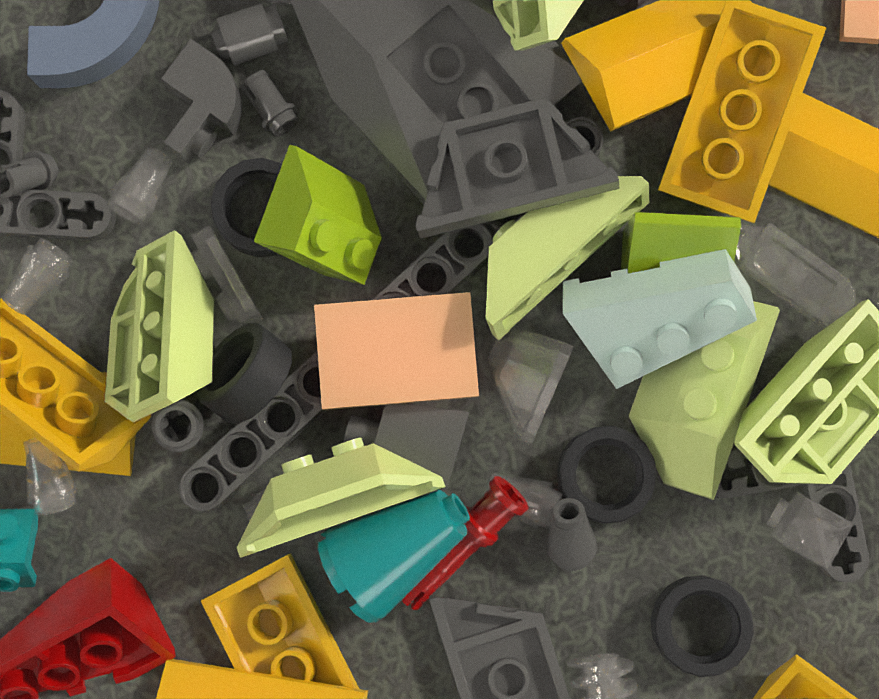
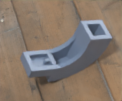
[27,0,159,88]

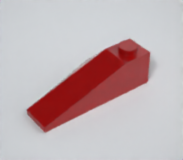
[0,558,175,699]

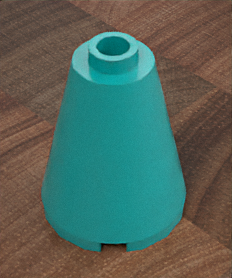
[318,490,470,623]

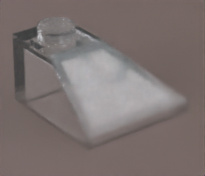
[486,327,574,448]

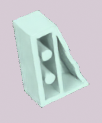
[563,249,757,389]

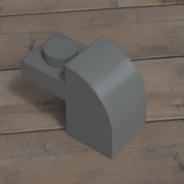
[161,38,243,164]

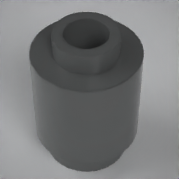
[211,3,288,66]

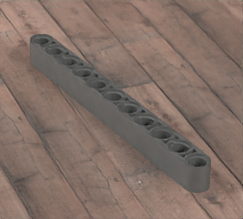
[179,117,604,511]

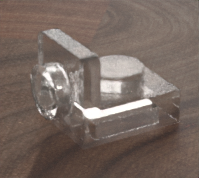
[766,492,854,571]

